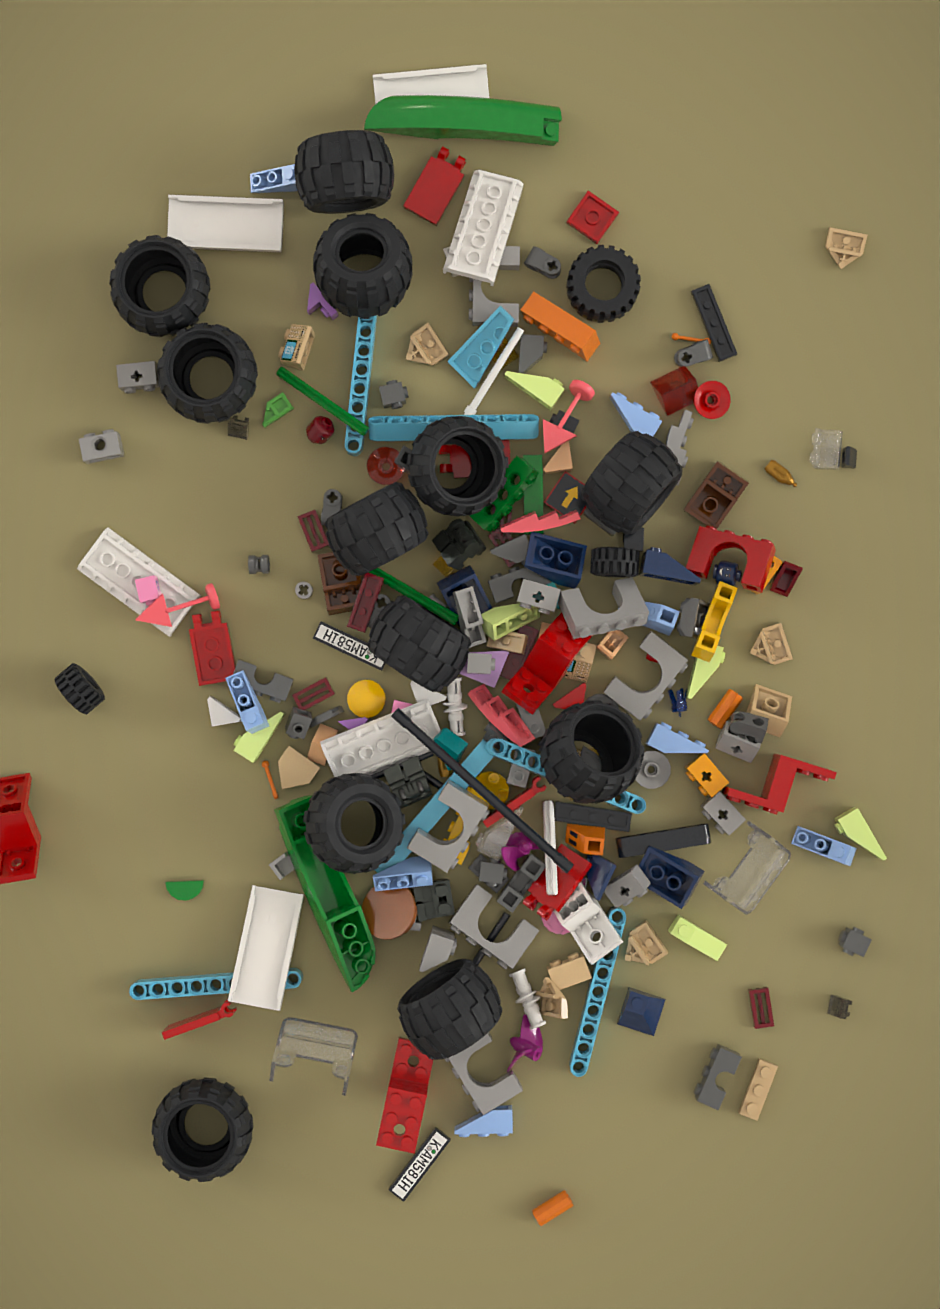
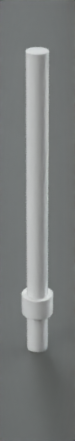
[464,327,524,415]

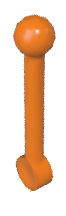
[672,333,711,345]
[262,760,279,799]

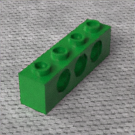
[470,455,539,532]

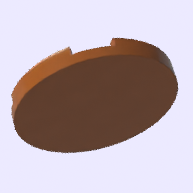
[362,887,417,940]

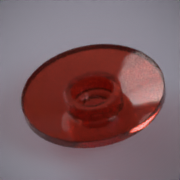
[367,447,404,485]

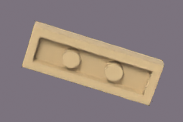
[738,1058,778,1121]

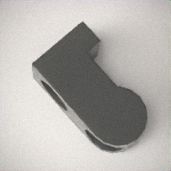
[730,711,769,743]

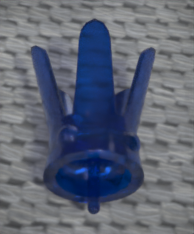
[668,688,688,717]

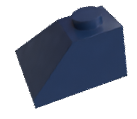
[586,855,616,901]
[617,987,666,1036]

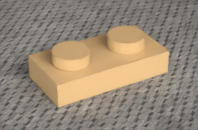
[487,632,528,655]

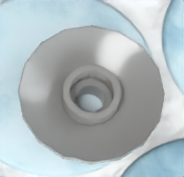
[635,751,671,789]

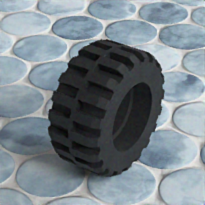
[566,245,641,323]

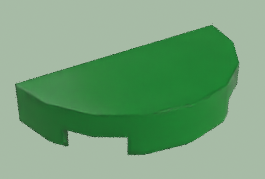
[165,880,204,901]

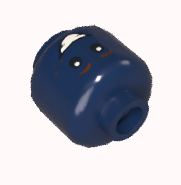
[713,560,742,586]

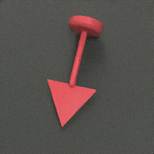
[543,380,595,454]
[135,583,220,627]

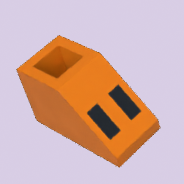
[565,824,605,856]

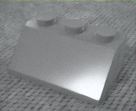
[419,925,457,972]

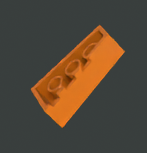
[521,292,600,362]

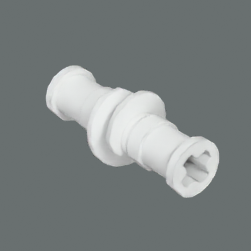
[443,677,468,736]
[509,968,546,1030]

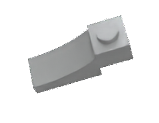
[453,586,487,648]

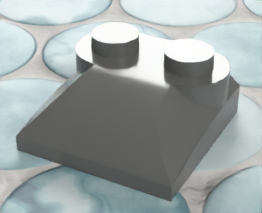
[677,598,710,640]

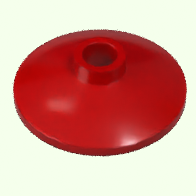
[694,381,731,419]

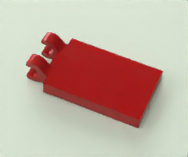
[403,146,466,226]
[439,439,510,479]
[189,610,236,686]
[483,776,547,828]
[523,844,592,921]
[162,999,237,1040]

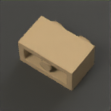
[547,952,592,990]

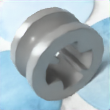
[295,582,313,599]

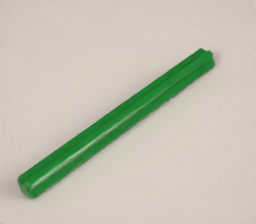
[276,367,369,436]
[368,568,459,625]

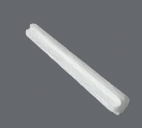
[543,800,558,895]

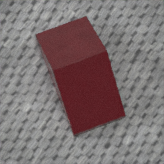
[770,561,803,597]

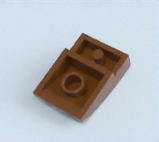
[684,460,749,529]
[318,552,362,615]

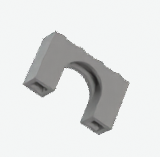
[469,246,520,327]
[558,577,649,639]
[604,631,688,720]
[407,780,490,873]
[448,885,539,970]
[445,1032,523,1115]

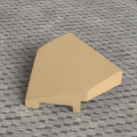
[825,227,868,269]
[406,323,450,366]
[750,623,793,665]
[278,746,320,789]
[625,920,668,965]
[535,977,568,1019]

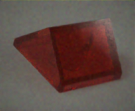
[650,366,698,416]

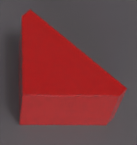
[552,683,586,709]

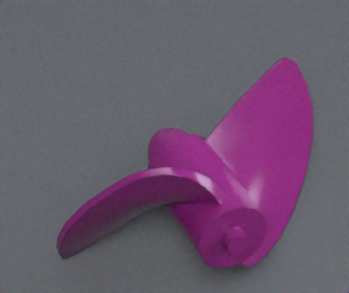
[501,832,540,871]
[507,1014,543,1072]

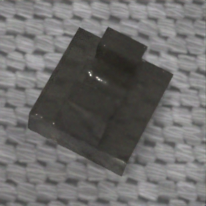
[228,415,249,440]
[827,995,852,1019]

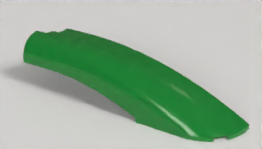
[364,95,562,146]
[274,795,376,992]

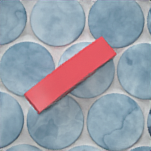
[500,510,580,533]
[467,684,536,747]

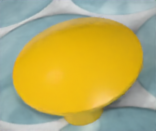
[347,680,385,718]
[471,771,509,809]

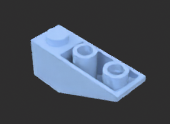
[250,164,297,193]
[610,392,662,436]
[618,601,680,636]
[225,670,269,734]
[645,722,709,753]
[791,826,857,866]
[373,856,433,891]
[454,1105,513,1137]

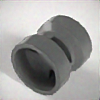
[248,555,270,574]

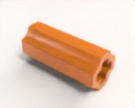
[707,689,743,730]
[532,1190,574,1226]

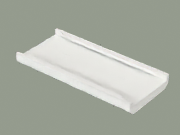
[373,64,489,104]
[443,170,523,286]
[167,195,284,252]
[77,528,201,637]
[320,699,441,777]
[228,885,304,1011]

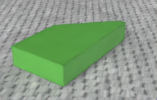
[262,392,294,428]

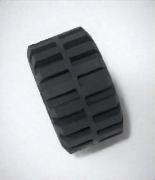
[590,547,640,578]
[54,663,105,715]

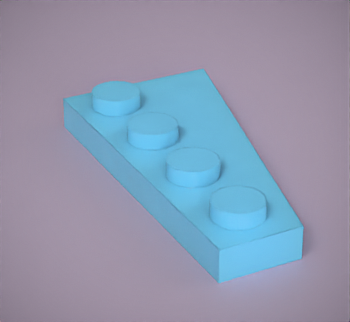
[447,306,515,389]

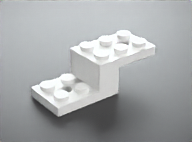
[553,882,623,965]

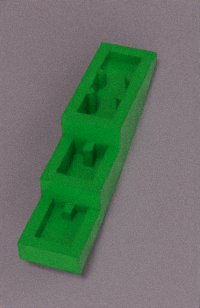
[523,455,544,535]

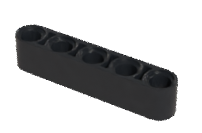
[616,823,711,858]

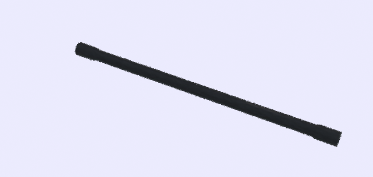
[391,708,574,874]

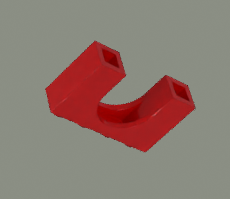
[686,526,776,593]

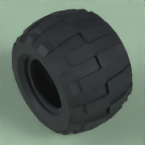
[294,130,395,214]
[313,213,413,319]
[109,235,211,337]
[157,323,258,424]
[407,416,509,517]
[582,431,683,535]
[324,482,429,576]
[367,595,472,692]
[540,700,644,804]
[303,773,406,874]
[397,959,502,1060]
[151,1077,254,1182]

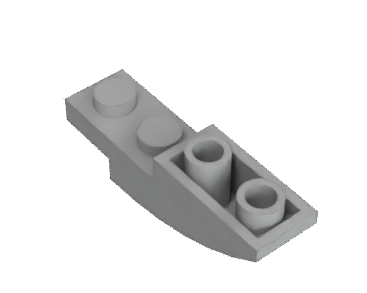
[665,410,694,486]

